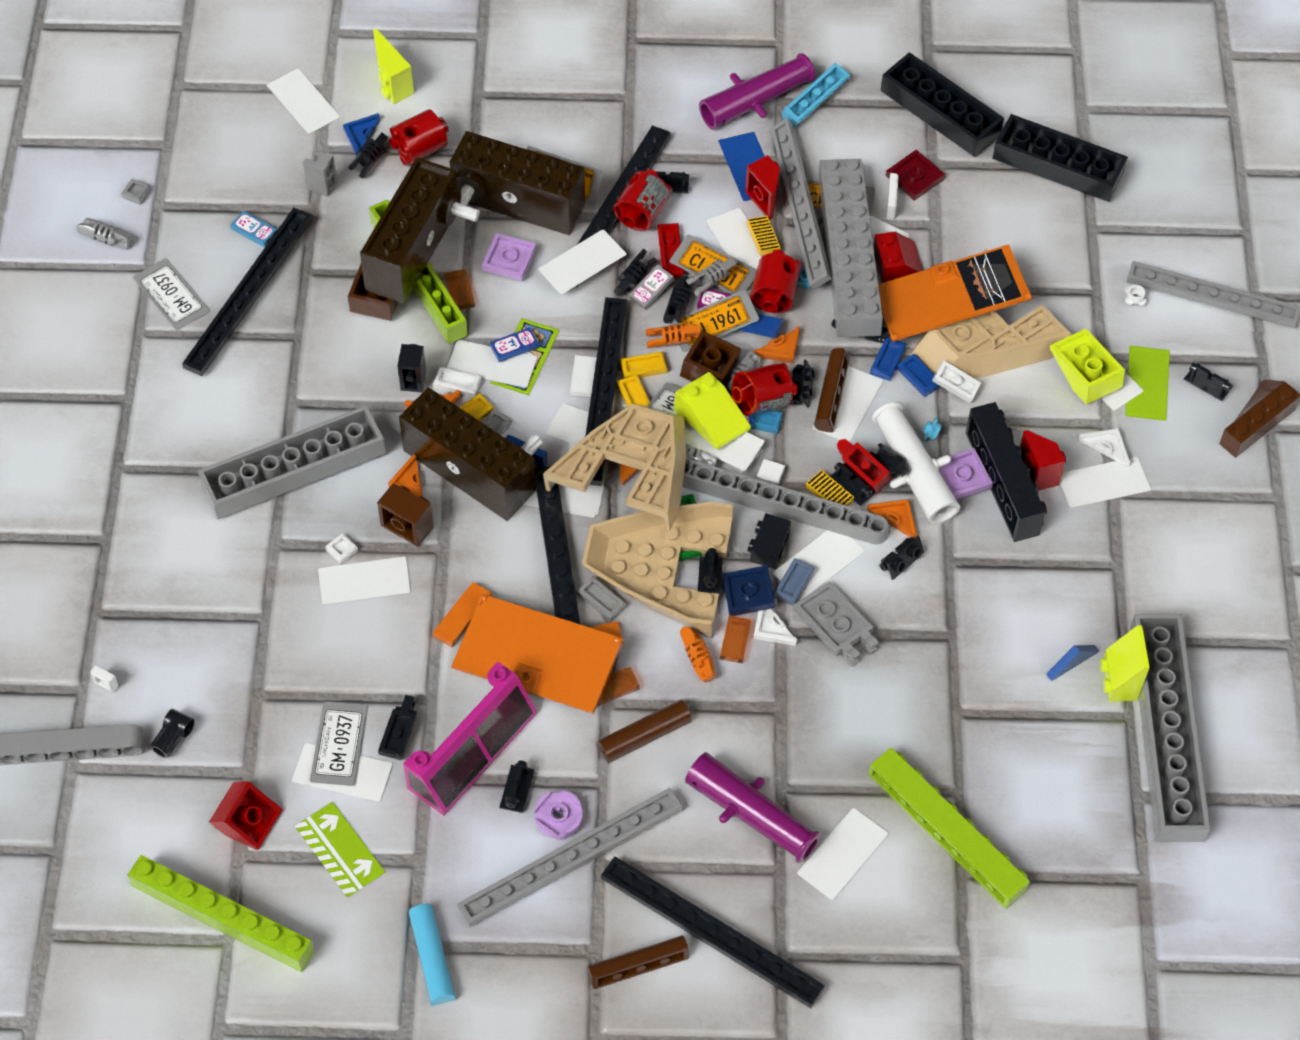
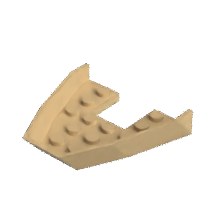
[911,249,1071,378]
[543,404,686,530]
[581,501,733,638]

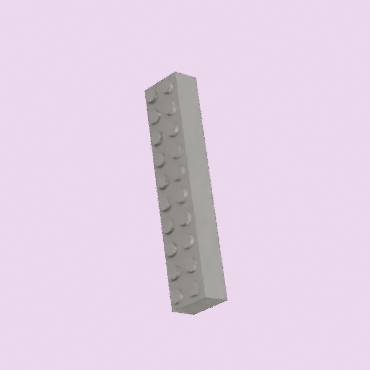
[818,159,883,337]
[1130,614,1210,842]

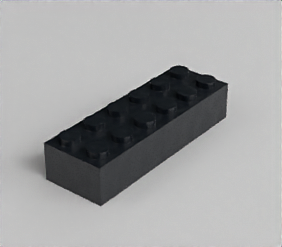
[880,52,1004,157]
[992,114,1128,202]
[965,402,1047,542]

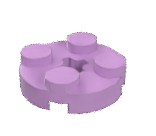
[534,791,583,840]

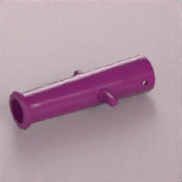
[699,53,815,130]
[685,752,820,863]

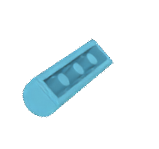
[782,62,851,127]
[408,904,456,1006]

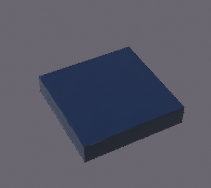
[722,565,775,617]

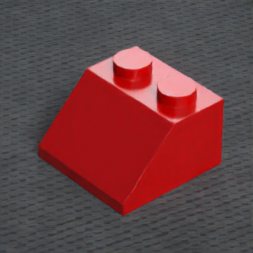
[745,155,780,220]
[873,231,923,283]
[1019,430,1066,491]
[209,781,283,850]

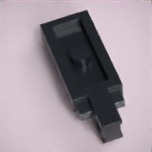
[378,695,417,761]

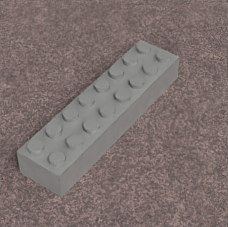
[198,405,386,519]

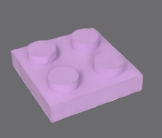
[482,233,536,281]
[939,448,993,500]

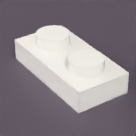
[932,360,981,403]

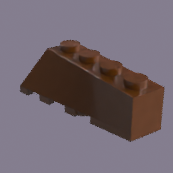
[1219,380,1300,458]

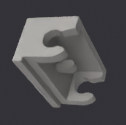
[303,151,337,197]

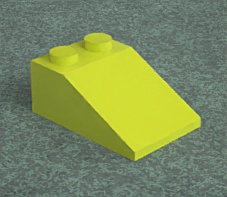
[373,28,414,104]
[1050,329,1125,405]
[674,372,751,450]
[1100,625,1150,702]

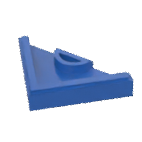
[343,113,380,156]
[1046,645,1099,681]

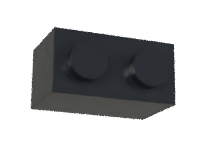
[397,344,426,393]
[748,513,792,570]

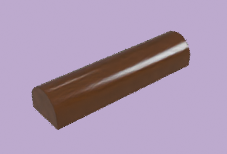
[814,348,849,433]
[597,699,692,764]
[587,935,689,989]

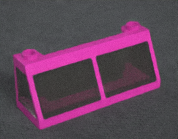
[403,662,537,816]

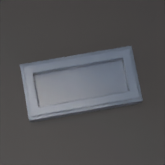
[774,558,815,606]

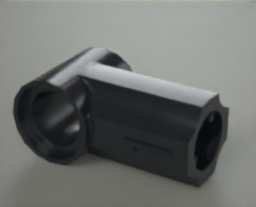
[150,708,195,758]

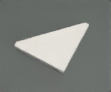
[1078,428,1130,466]
[753,609,797,646]

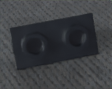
[655,171,689,193]
[791,359,815,408]
[1184,362,1233,401]
[830,462,877,506]
[879,536,924,580]
[698,548,723,594]
[499,760,535,813]

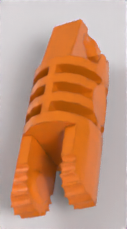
[645,323,702,348]
[680,626,717,683]

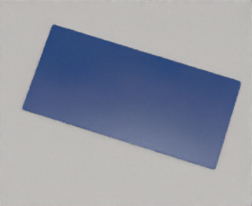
[718,132,780,201]

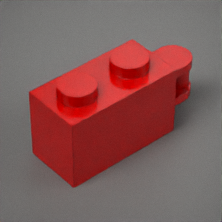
[837,439,892,494]

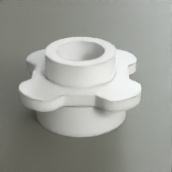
[1124,285,1147,306]

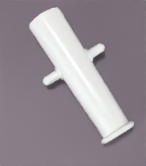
[872,401,960,524]

